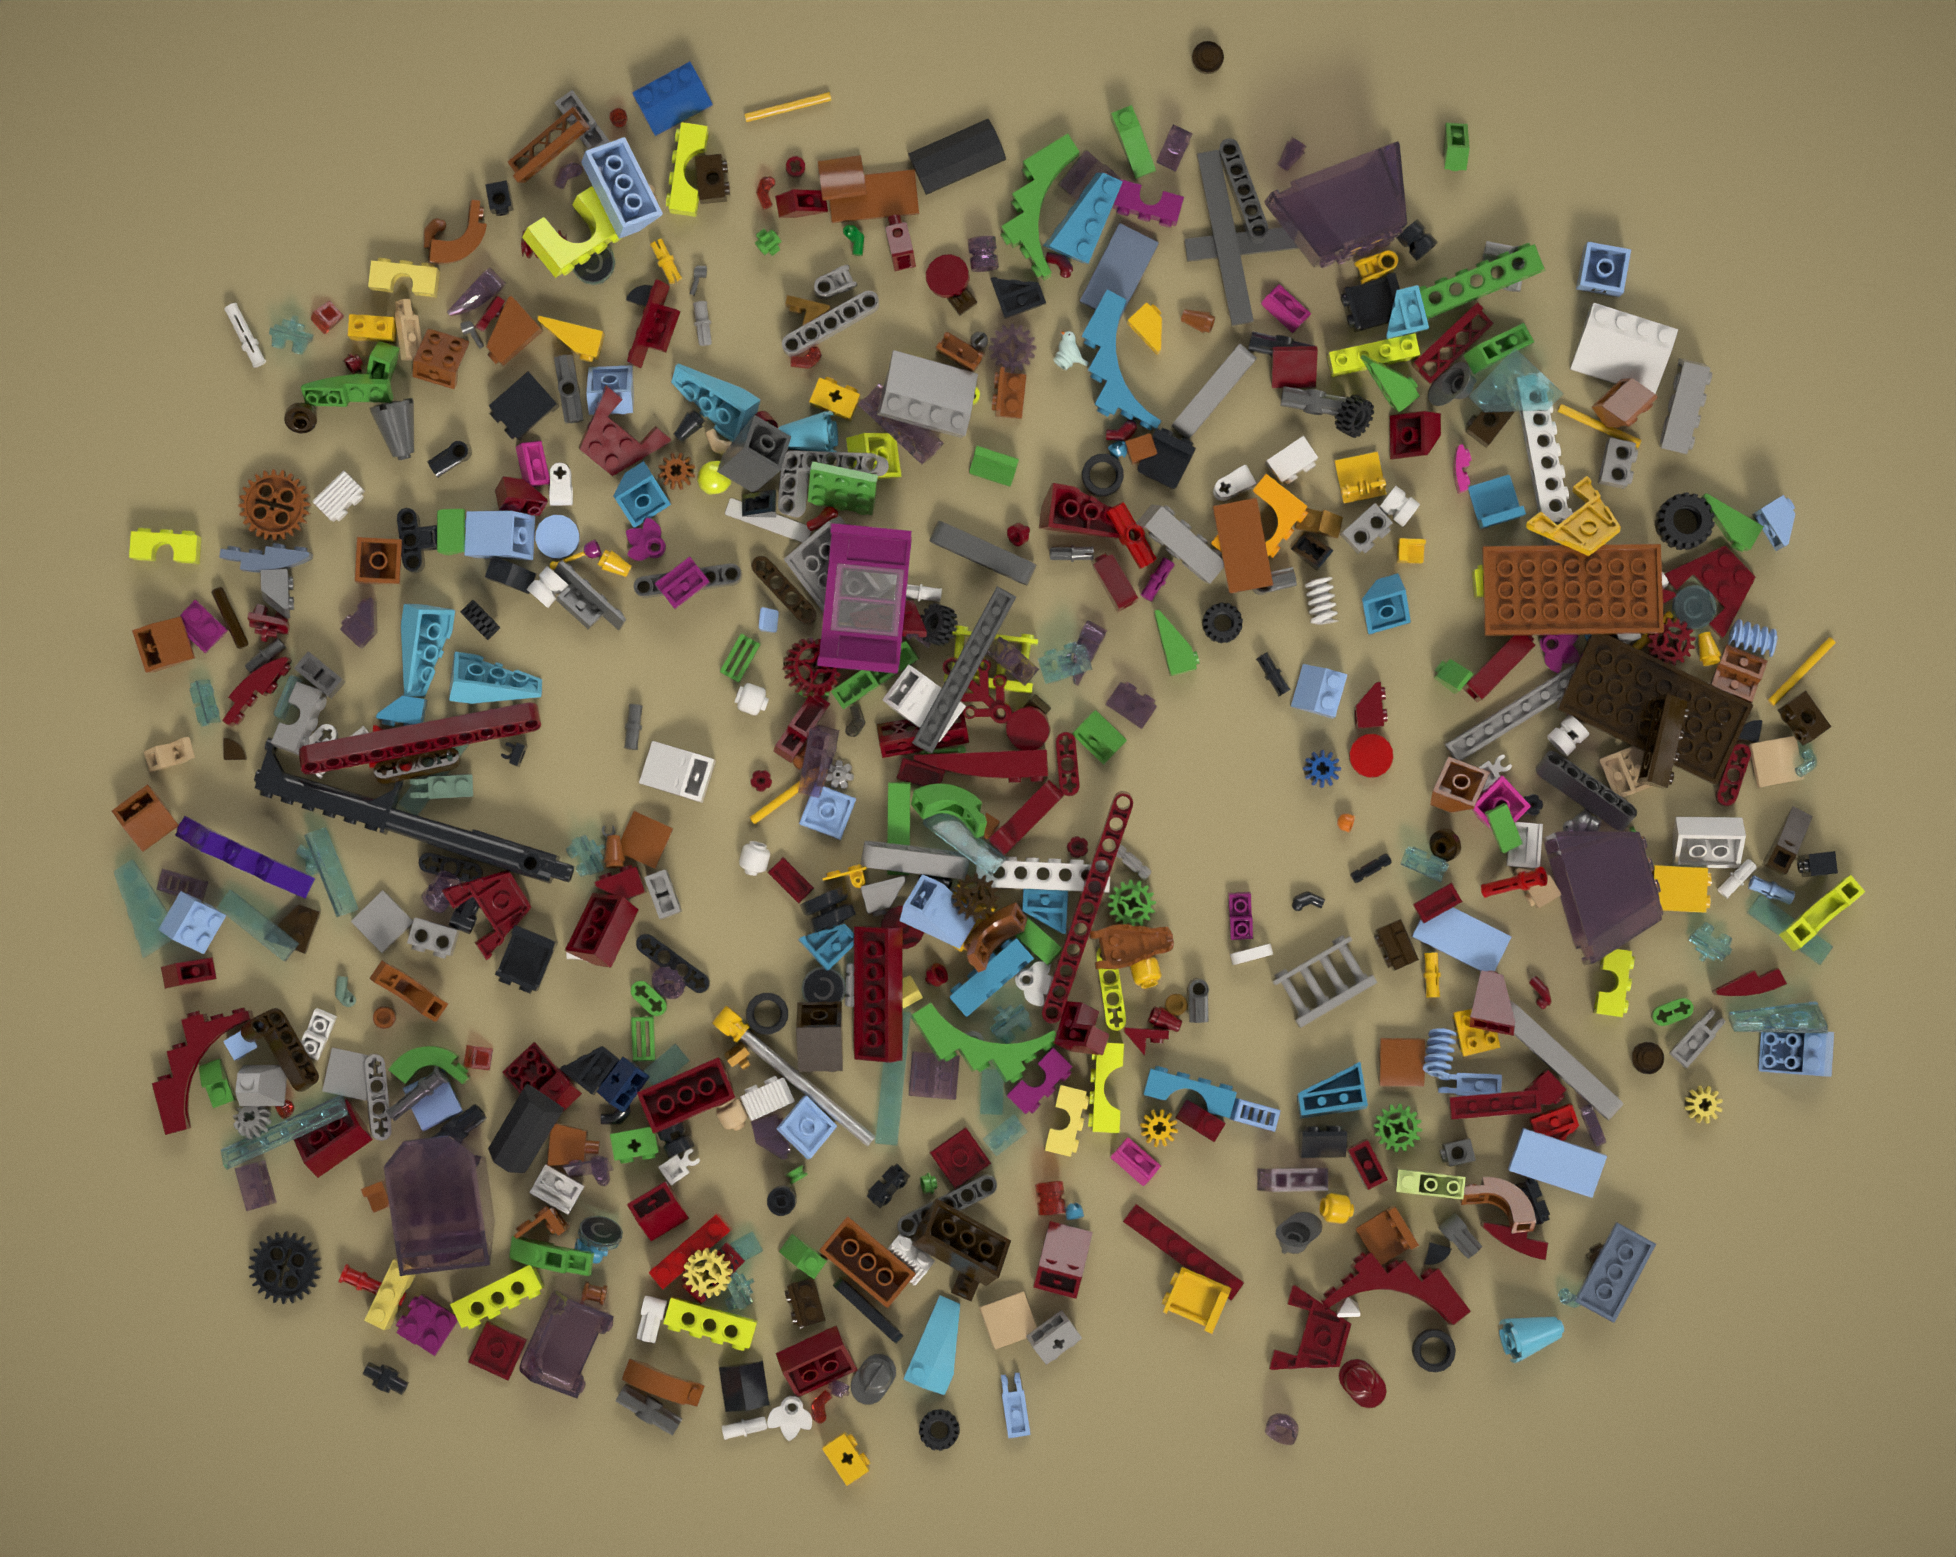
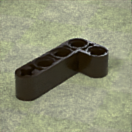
[241,1008,319,1092]

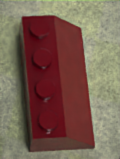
[637,1057,736,1134]

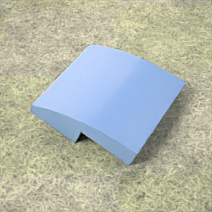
[403,1069,463,1131]

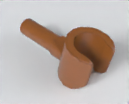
[793,739,813,770]

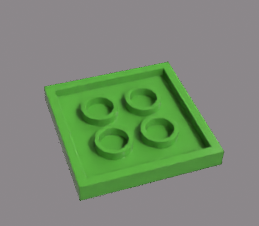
[808,461,878,515]

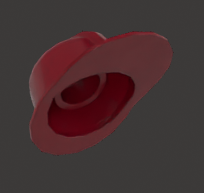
[1339,1359,1387,1408]

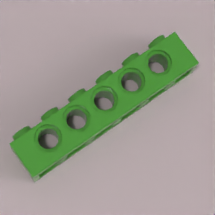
[1419,243,1546,319]

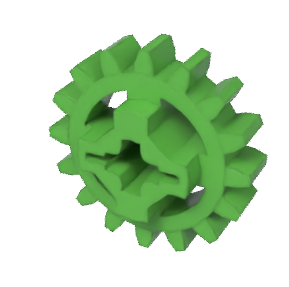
[1108,880,1156,926]
[1373,1103,1422,1152]

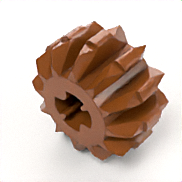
[658,453,696,490]

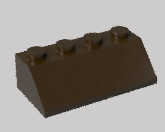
[1637,694,1689,789]
[911,1199,1011,1286]

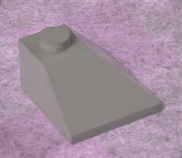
[861,876,906,917]
[235,1065,287,1106]

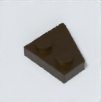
[265,904,321,954]

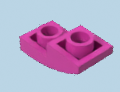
[1453,444,1471,494]

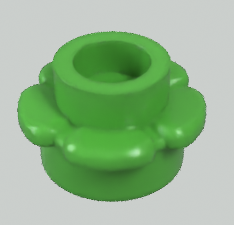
[920,1173,938,1194]

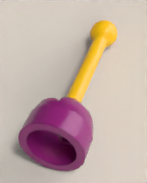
[549,539,602,570]

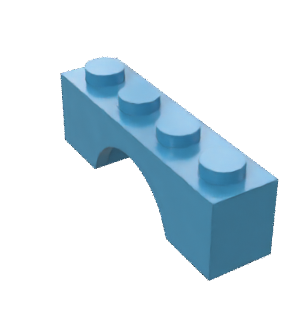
[1143,1066,1237,1118]

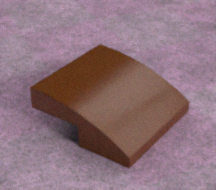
[818,155,867,201]
[1710,645,1768,703]
[621,811,674,869]
[1379,1038,1425,1087]

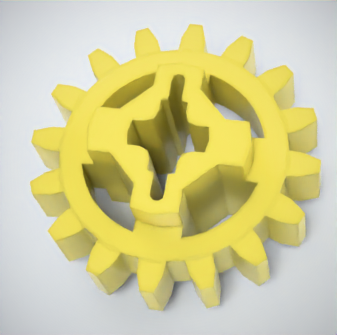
[683,1248,733,1298]

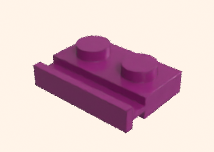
[655,556,710,609]
[180,600,228,653]

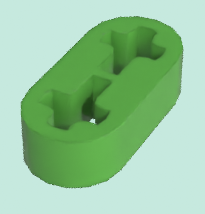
[631,981,667,1016]
[1651,998,1694,1026]

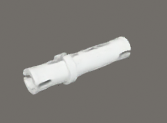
[224,303,266,368]

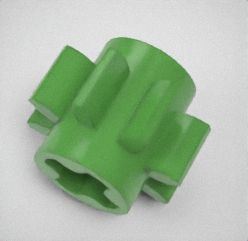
[754,228,782,256]

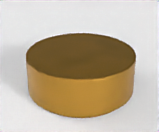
[1165,994,1187,1016]

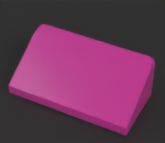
[1261,284,1311,333]
[516,441,550,487]
[1111,1137,1161,1186]

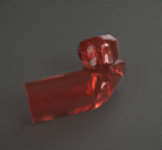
[756,176,775,210]
[791,347,822,369]
[811,1389,833,1424]

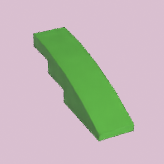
[831,641,919,709]
[887,782,910,875]

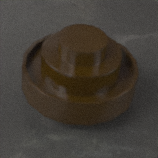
[1191,41,1224,75]
[284,403,317,434]
[1429,829,1461,862]
[1631,1042,1664,1074]

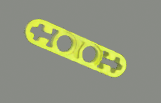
[1096,947,1126,1031]

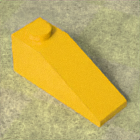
[538,316,605,362]

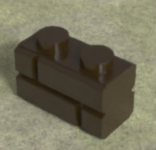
[1373,919,1419,971]

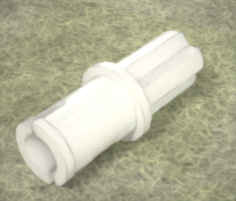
[906,584,942,602]
[1717,859,1757,899]
[722,1417,767,1440]

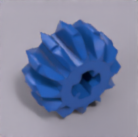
[1303,750,1341,788]

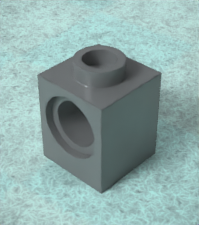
[1440,1138,1476,1167]

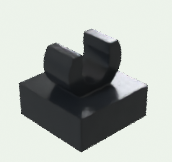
[501,742,528,767]

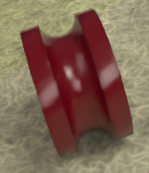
[786,156,805,177]

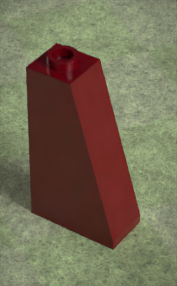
[1462,635,1536,703]

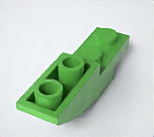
[301,374,394,407]
[509,1236,594,1276]

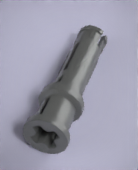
[386,1066,449,1121]

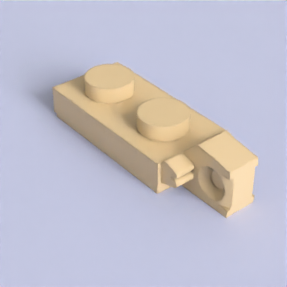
[395,299,422,361]

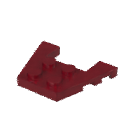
[578,385,671,477]
[1664,545,1756,639]
[441,870,532,961]
[1269,1284,1352,1370]

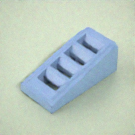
[1229,1098,1281,1132]

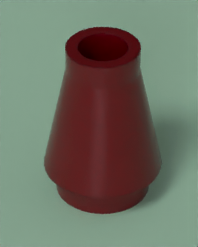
[1148,1006,1182,1032]

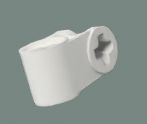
[549,463,573,506]
[1213,465,1257,501]

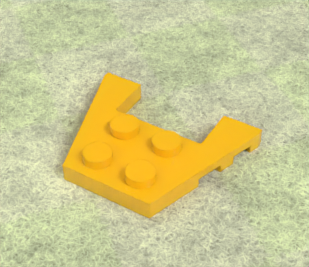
[1526,476,1621,556]

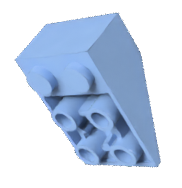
[900,874,978,949]
[1759,1027,1834,1077]

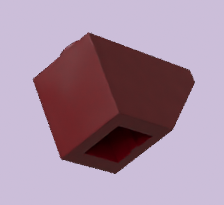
[495,476,548,516]
[1354,682,1388,729]
[594,865,647,900]

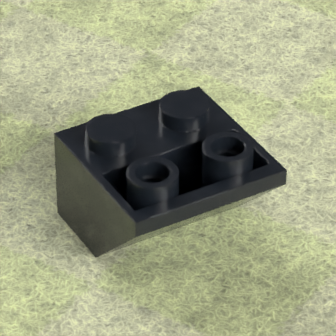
[1299,1125,1347,1158]

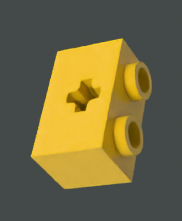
[348,314,397,343]
[809,377,861,422]
[822,1431,871,1486]

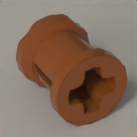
[581,1281,608,1305]

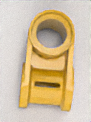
[1354,250,1398,284]

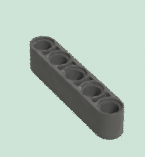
[1219,138,1269,245]
[929,521,1037,586]
[633,563,742,598]
[1536,751,1637,831]
[897,1174,997,1236]

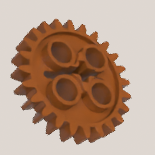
[238,469,312,542]

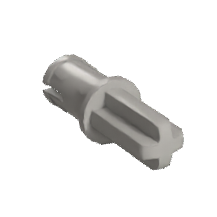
[693,301,712,346]

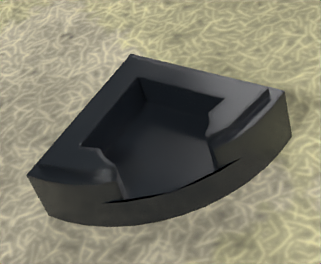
[626,285,653,307]
[1738,720,1763,742]
[1424,1242,1452,1265]

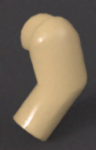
[705,429,732,455]

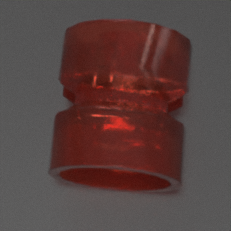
[1035,1181,1066,1216]

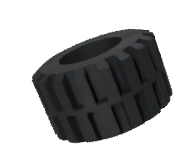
[1655,492,1715,550]

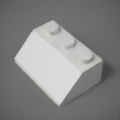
[1673,817,1746,868]

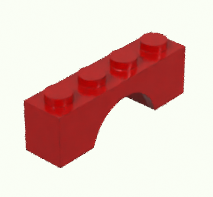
[648,1213,732,1289]

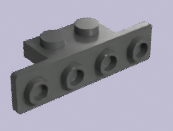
[555,560,626,630]

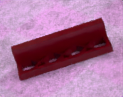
[1411,302,1494,385]
[876,710,969,758]
[1449,1090,1541,1120]

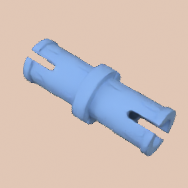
[1748,875,1795,905]

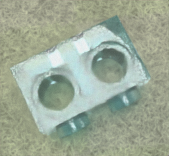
[1038,642,1092,684]

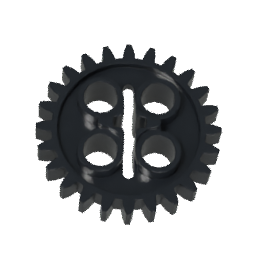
[248,1231,322,1304]

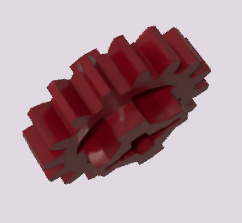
[1646,617,1696,666]

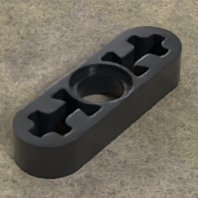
[418,853,483,882]

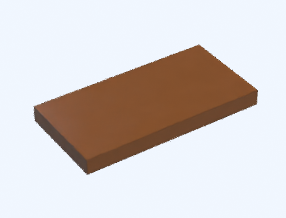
[829,169,919,223]
[1213,498,1273,594]

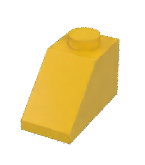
[1127,302,1162,355]

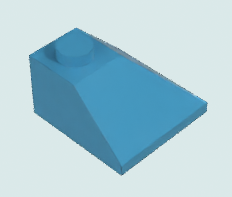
[613,461,671,528]
[1362,574,1411,634]

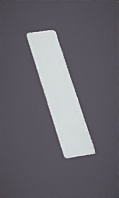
[725,498,811,543]

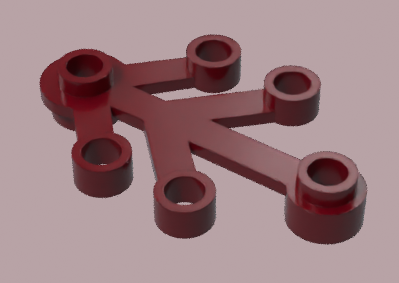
[943,657,1012,724]

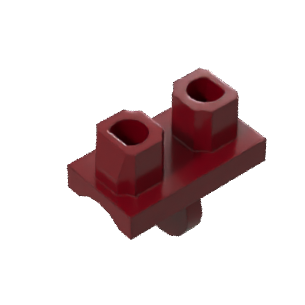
[247,604,290,642]

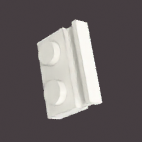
[1507,822,1543,868]
[529,1164,585,1214]

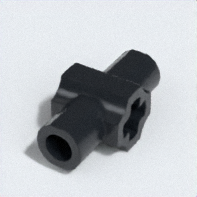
[362,1362,409,1395]

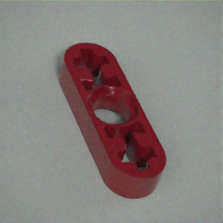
[1056,732,1080,796]
[1715,744,1751,806]

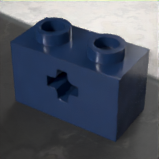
[597,1056,650,1113]

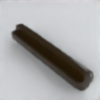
[211,587,249,649]

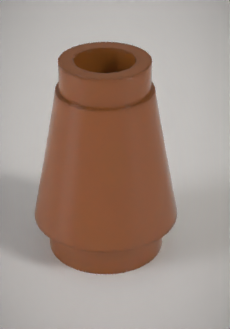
[1181,309,1215,334]
[603,835,625,868]

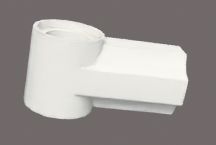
[636,1295,667,1343]

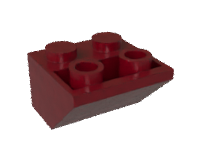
[627,1180,690,1241]

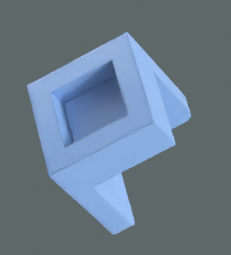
[223,1031,257,1061]

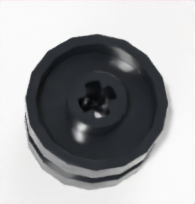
[800,886,856,934]

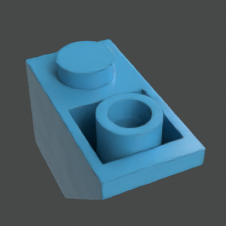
[376,695,427,726]

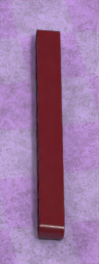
[299,702,541,774]
[1042,791,1134,1023]

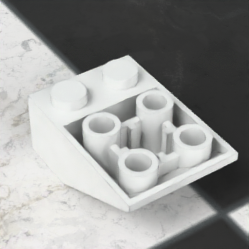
[882,664,966,742]
[639,741,716,803]

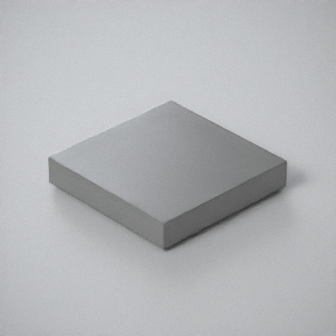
[351,890,413,953]
[322,1048,376,1101]

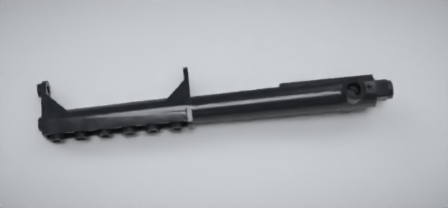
[254,738,575,884]

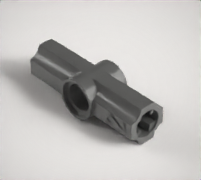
[554,355,584,424]
[1280,387,1346,416]
[616,1384,683,1436]

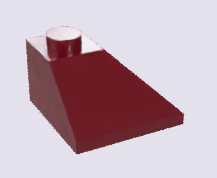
[1390,411,1441,460]

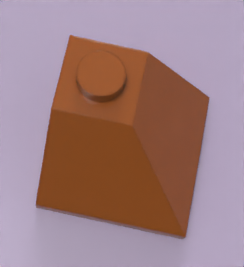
[1430,756,1490,813]

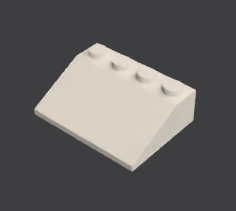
[1570,303,1678,394]

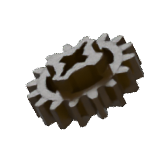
[951,873,1000,923]

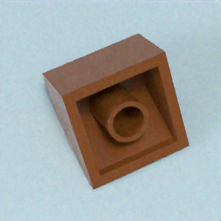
[355,537,402,585]

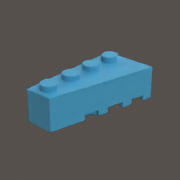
[1043,173,1123,264]
[950,938,1034,1017]

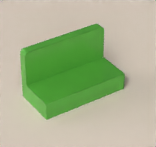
[969,446,1019,487]
[1072,710,1127,765]

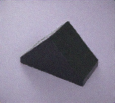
[742,490,777,518]
[1291,532,1333,571]

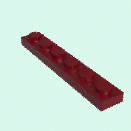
[1123,1204,1244,1301]

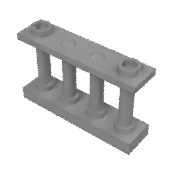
[1272,935,1377,1028]

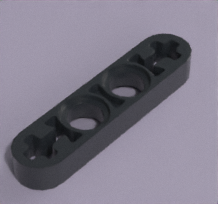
[636,934,710,993]
[833,1277,904,1344]

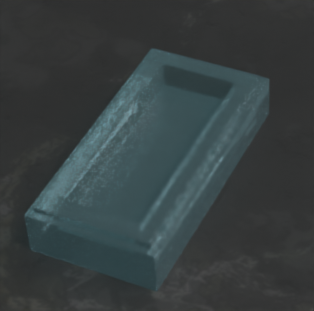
[273,675,302,720]
[644,1043,690,1086]
[980,1069,1004,1115]

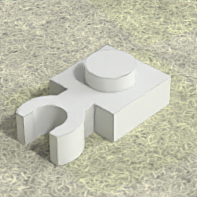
[1478,755,1512,791]
[659,1148,700,1185]

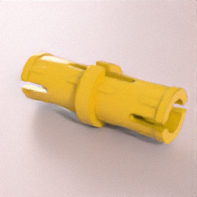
[650,239,682,284]
[1423,953,1441,998]

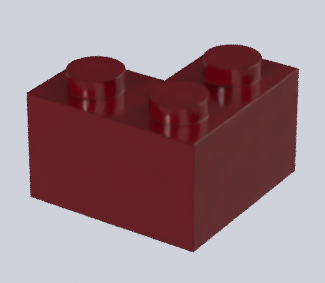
[1054,1001,1109,1055]

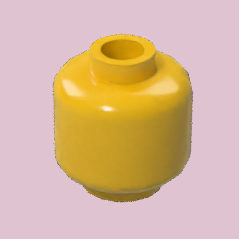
[1130,957,1162,989]
[1319,1193,1354,1224]

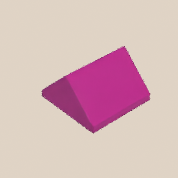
[1472,775,1531,831]

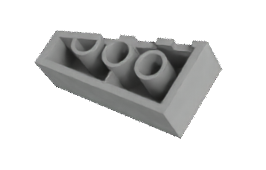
[1659,358,1712,454]
[1136,504,1224,584]

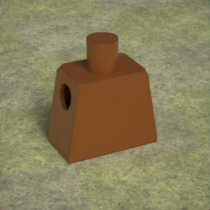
[547,1122,600,1166]

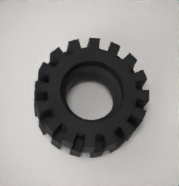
[1335,394,1374,438]
[460,600,500,640]
[1202,602,1243,644]
[920,603,958,646]
[919,1409,960,1451]

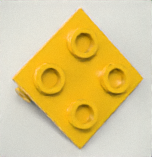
[1334,452,1387,504]
[822,864,867,888]
[1452,1009,1501,1057]

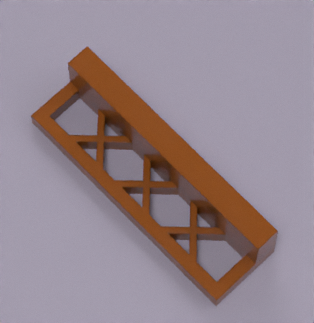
[508,107,590,183]

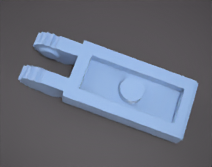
[1438,1073,1502,1096]
[1001,1372,1031,1438]

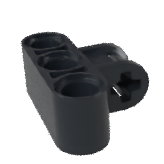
[397,508,437,573]

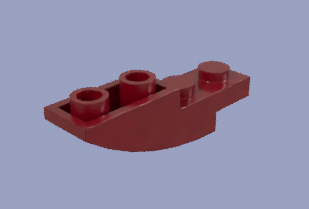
[222,657,292,727]

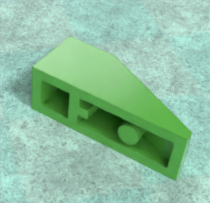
[1111,105,1156,179]
[1463,323,1534,374]
[1360,355,1420,412]
[1701,493,1764,552]
[1154,610,1200,676]

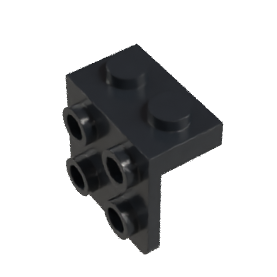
[1137,428,1196,489]

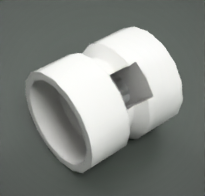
[1379,486,1420,527]
[527,566,568,608]
[1547,715,1589,757]

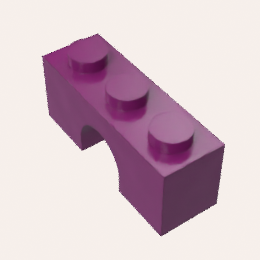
[1113,179,1184,228]
[1006,1048,1072,1114]

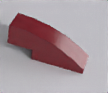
[773,695,830,763]
[1712,968,1787,996]
[1480,1221,1549,1261]

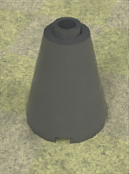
[370,398,414,460]

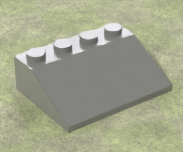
[876,350,978,438]
[784,516,893,623]

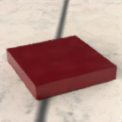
[1271,346,1318,388]
[929,1127,991,1189]
[468,1321,528,1381]

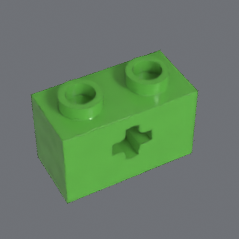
[610,1127,660,1164]

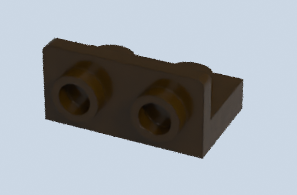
[784,1278,826,1329]

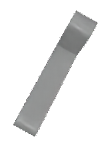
[778,451,889,518]

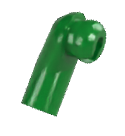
[843,225,865,256]

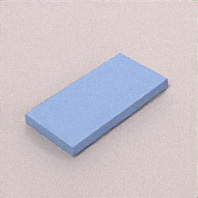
[1412,907,1511,971]
[1508,1128,1607,1198]

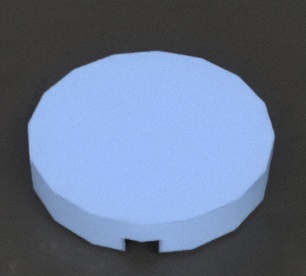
[535,515,580,559]

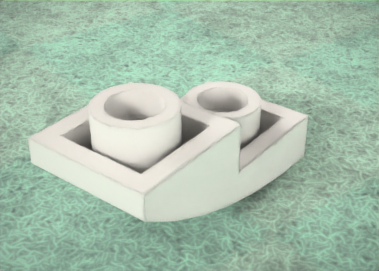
[301,1008,337,1061]

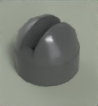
[971,332,988,350]

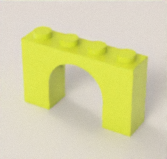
[522,186,621,278]

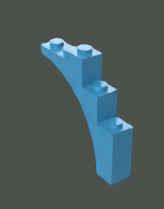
[1082,289,1161,431]

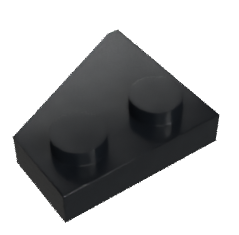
[990,277,1046,319]
[560,1046,620,1095]

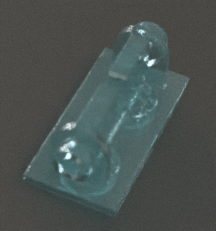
[189,680,221,727]
[1400,846,1449,882]

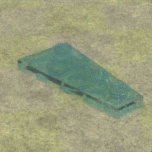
[114,859,172,958]
[1729,1001,1828,1033]

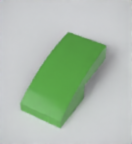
[1014,918,1062,966]

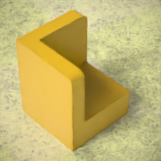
[1397,538,1426,564]

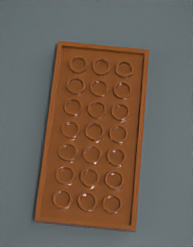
[1482,544,1664,636]

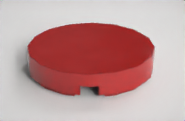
[1349,734,1394,778]

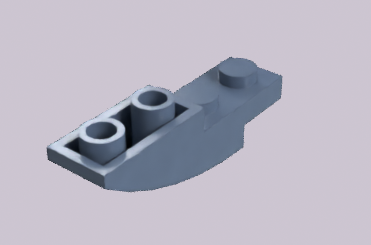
[219,543,313,573]

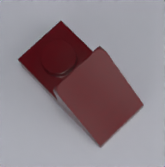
[1124,1027,1169,1056]

